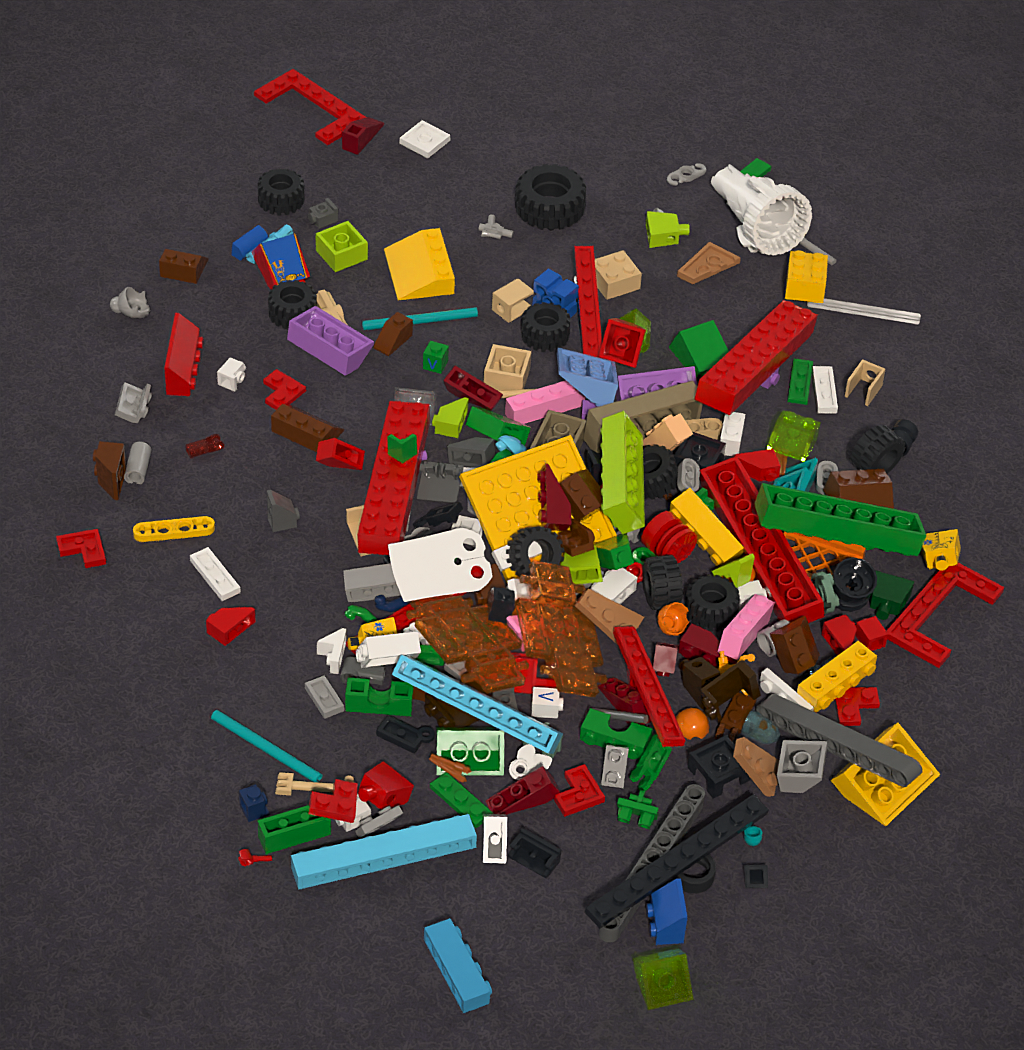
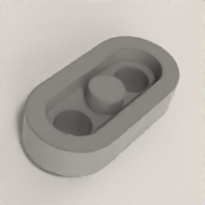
[677,458,700,493]
[816,461,838,495]

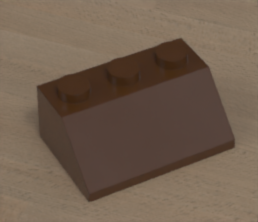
[271,404,344,452]
[823,469,894,509]

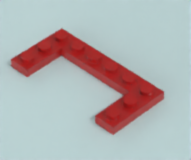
[254,69,367,145]
[886,563,1004,668]

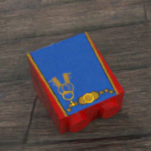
[251,233,310,289]

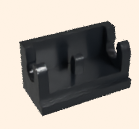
[508,828,561,879]

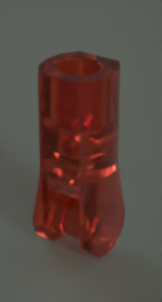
[185,434,224,458]

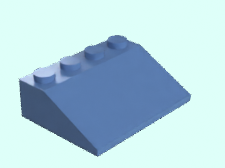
[557,348,618,407]

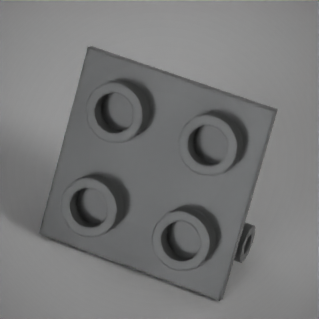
[417,461,464,503]

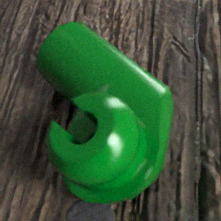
[345,605,377,623]

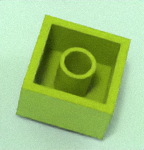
[316,221,368,272]

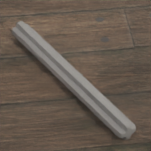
[807,298,921,325]

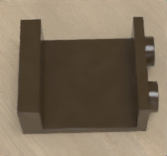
[700,659,761,724]
[424,672,492,728]

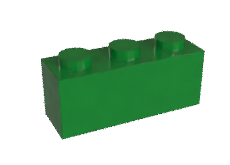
[258,805,331,854]

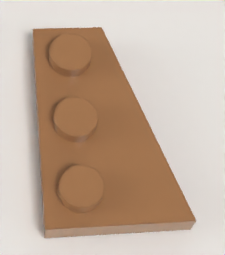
[677,242,740,284]
[574,588,644,645]
[733,737,779,797]

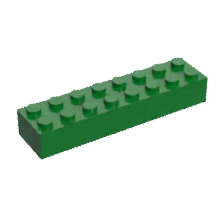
[754,483,926,556]

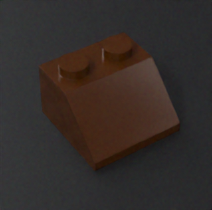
[159,249,209,284]
[93,441,126,500]
[560,469,603,523]
[770,616,820,674]

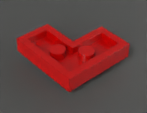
[263,369,306,410]
[56,529,106,568]
[834,687,880,726]
[554,764,605,817]
[308,779,358,823]

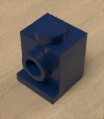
[239,784,270,822]

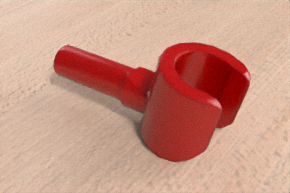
[238,849,272,866]

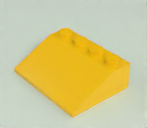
[384,228,455,300]
[831,723,940,826]

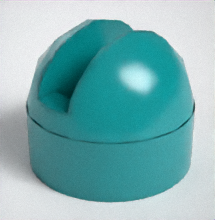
[744,826,763,846]

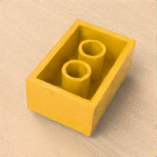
[785,250,828,303]

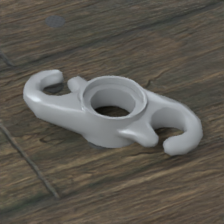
[667,163,706,186]

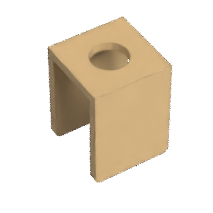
[492,279,534,323]
[845,359,885,406]

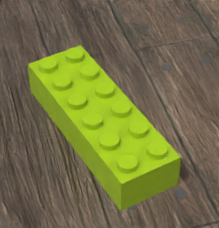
[601,411,645,535]

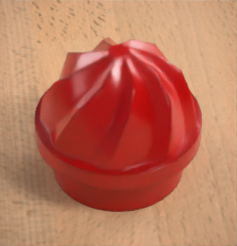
[625,562,643,583]

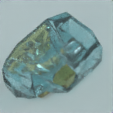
[742,711,780,744]

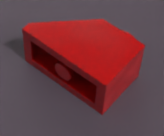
[316,438,365,470]
[735,449,781,481]
[206,607,255,646]
[821,614,857,656]

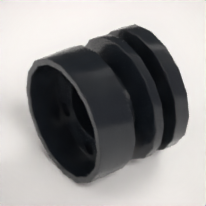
[832,557,877,612]

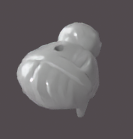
[110,287,150,318]

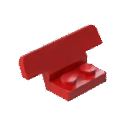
[472,651,558,694]

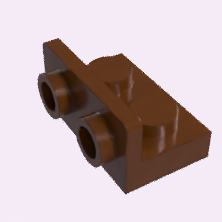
[557,518,595,557]

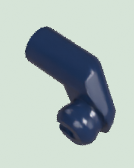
[374,595,407,612]

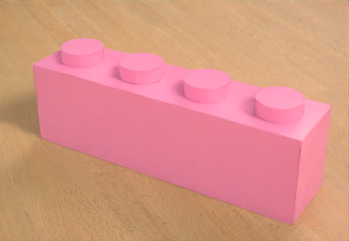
[505,381,586,424]
[718,594,775,660]

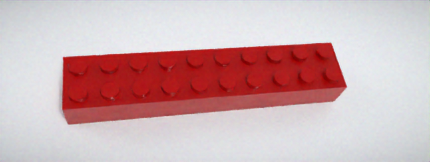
[694,300,818,415]
[357,401,430,555]
[700,456,825,623]

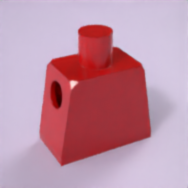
[358,761,414,809]

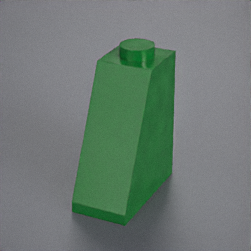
[466,406,531,445]
[594,533,634,570]

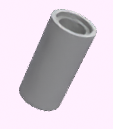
[124,442,152,484]

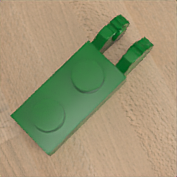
[630,734,672,791]

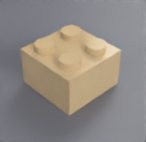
[595,250,642,300]
[484,344,531,391]

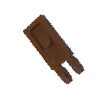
[715,693,757,743]

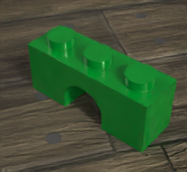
[345,678,414,717]
[580,708,653,760]

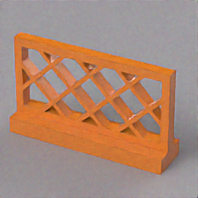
[783,531,866,580]

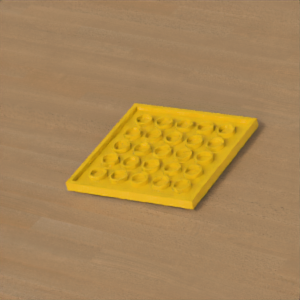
[459,435,617,584]

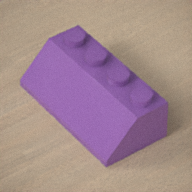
[287,306,374,376]
[616,366,697,401]

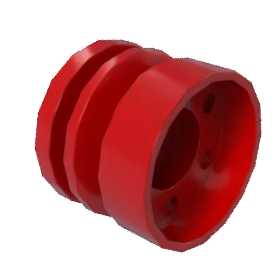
[641,511,697,563]

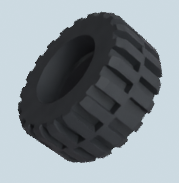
[515,164,586,231]

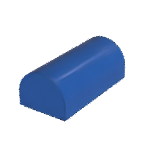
[232,225,268,261]

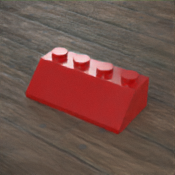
[164,313,203,396]

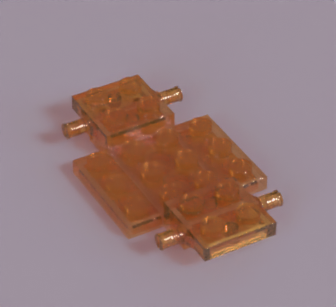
[515,560,607,697]
[406,594,529,693]

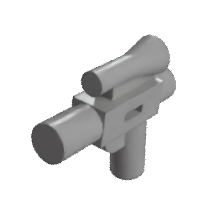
[479,215,514,239]

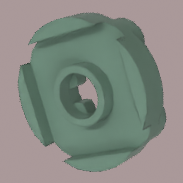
[811,571,839,614]

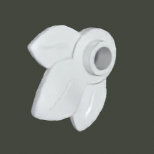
[509,744,552,781]

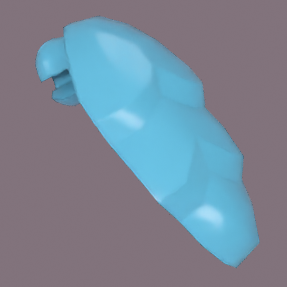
[496,435,527,455]

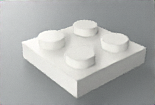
[399,120,450,158]

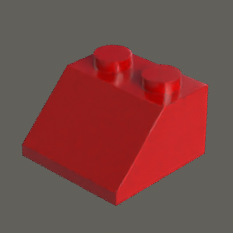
[599,318,646,368]

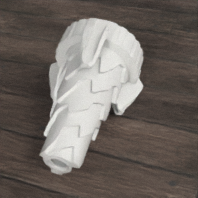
[711,164,812,255]

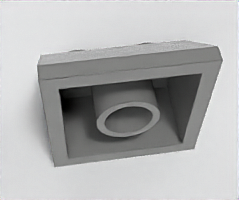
[777,740,828,793]

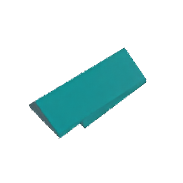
[773,457,818,492]

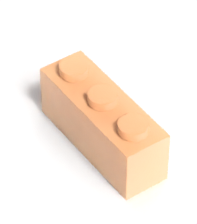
[643,413,693,452]

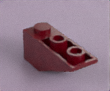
[342,117,384,155]
[537,464,572,531]
[678,624,738,668]
[597,678,651,725]
[485,766,561,815]

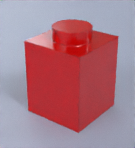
[856,616,888,651]

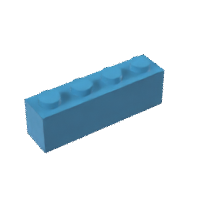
[424,918,492,1013]

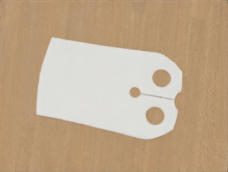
[388,528,492,602]

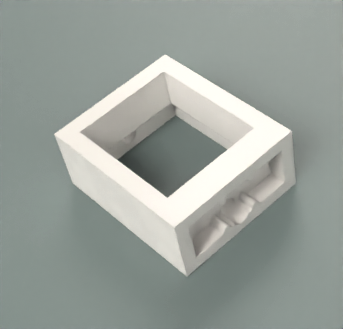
[356,631,421,668]

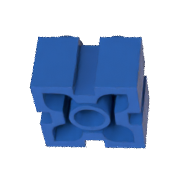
[532,268,579,318]

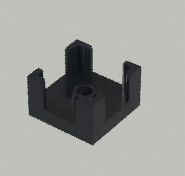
[674,432,726,482]
[688,735,750,799]

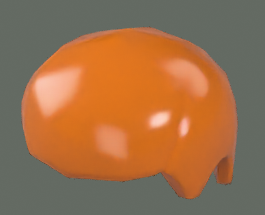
[658,602,689,636]
[676,708,710,740]

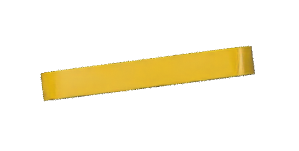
[133,516,215,542]

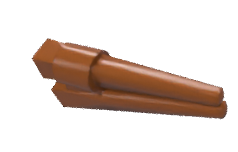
[774,448,789,476]
[429,754,472,783]

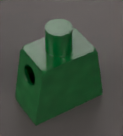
[870,571,914,620]

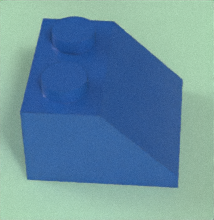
[646,879,687,945]

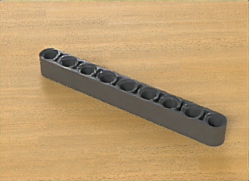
[756,694,922,787]
[599,784,705,942]

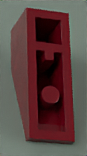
[443,366,503,411]

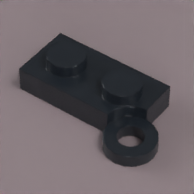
[413,502,464,529]
[376,716,435,754]

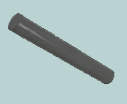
[592,708,648,724]

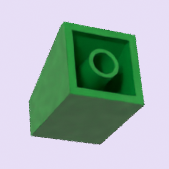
[669,320,729,379]

